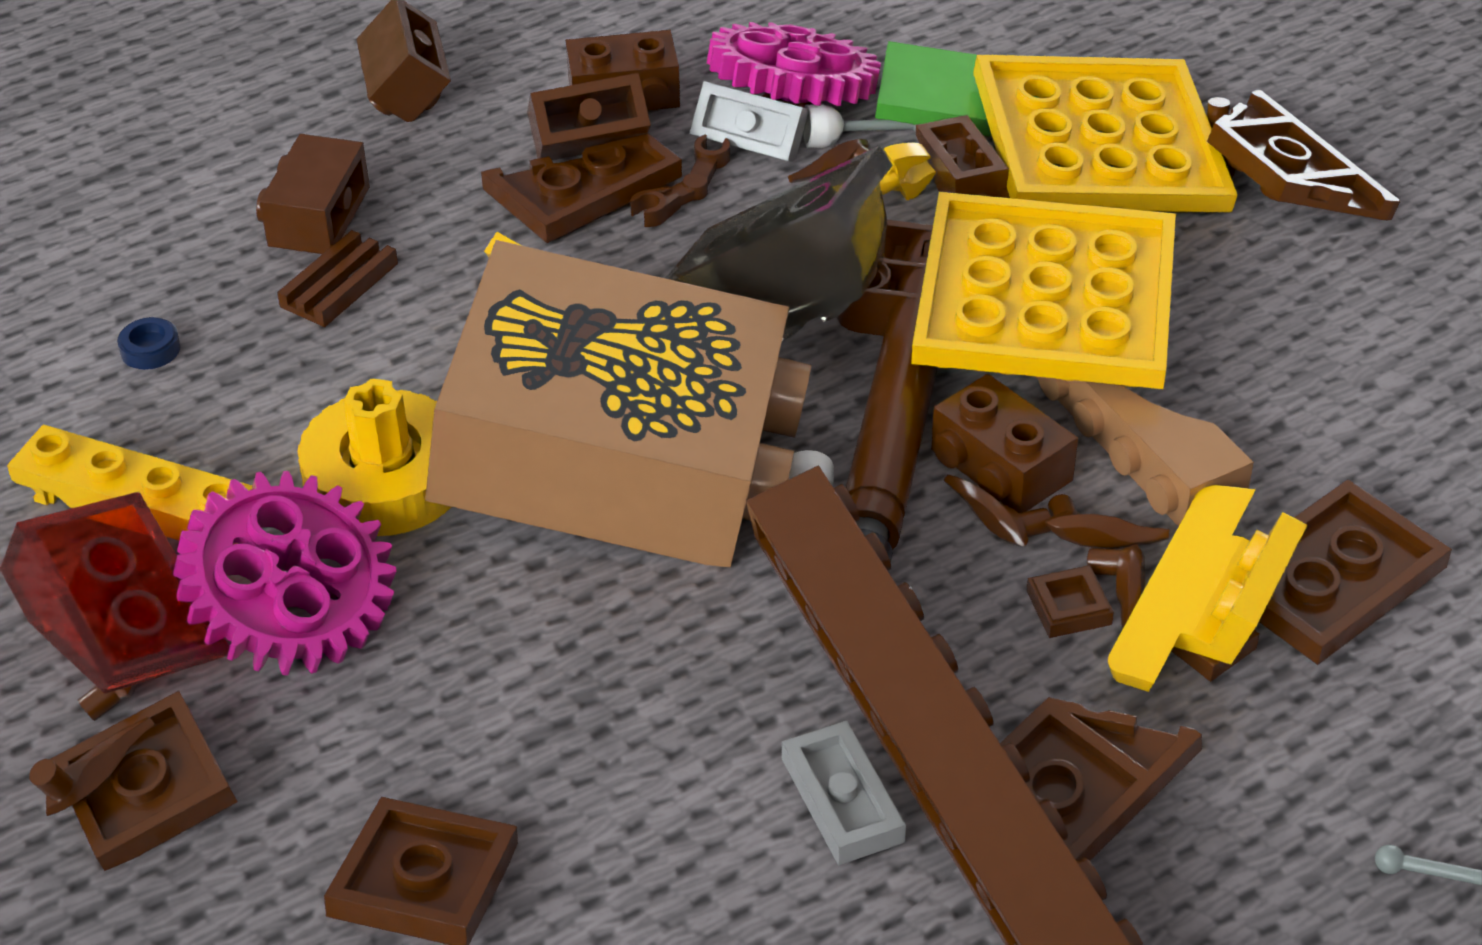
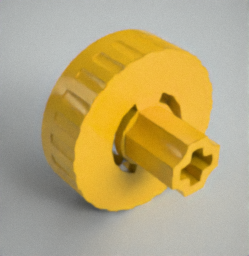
[297,379,451,536]

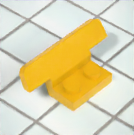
[1108,485,1307,692]

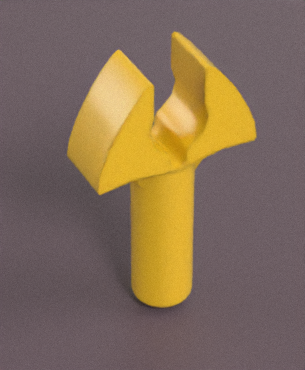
[833,143,936,216]

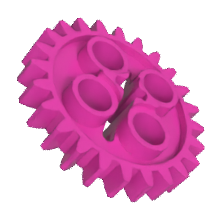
[707,22,881,106]
[173,471,396,676]

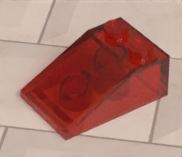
[0,492,230,694]

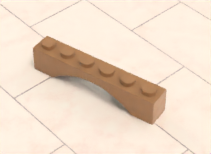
[1035,376,1254,527]

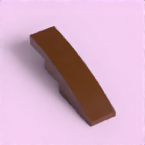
[916,115,1010,198]

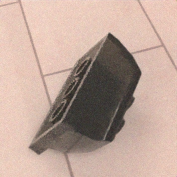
[665,145,893,340]

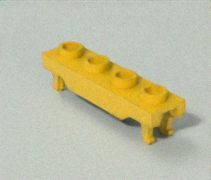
[7,424,252,545]

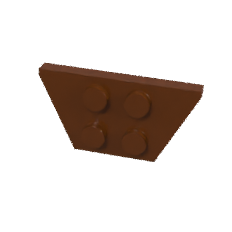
[1207,90,1400,221]
[1000,697,1202,861]

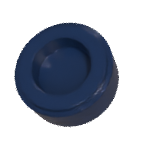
[117,317,181,370]

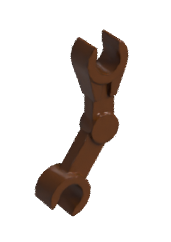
[630,134,730,227]

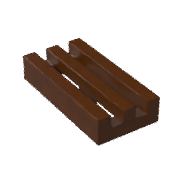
[277,230,398,327]

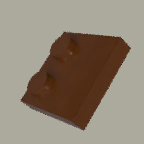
[51,691,238,871]
[324,797,518,945]

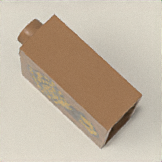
[425,240,812,567]

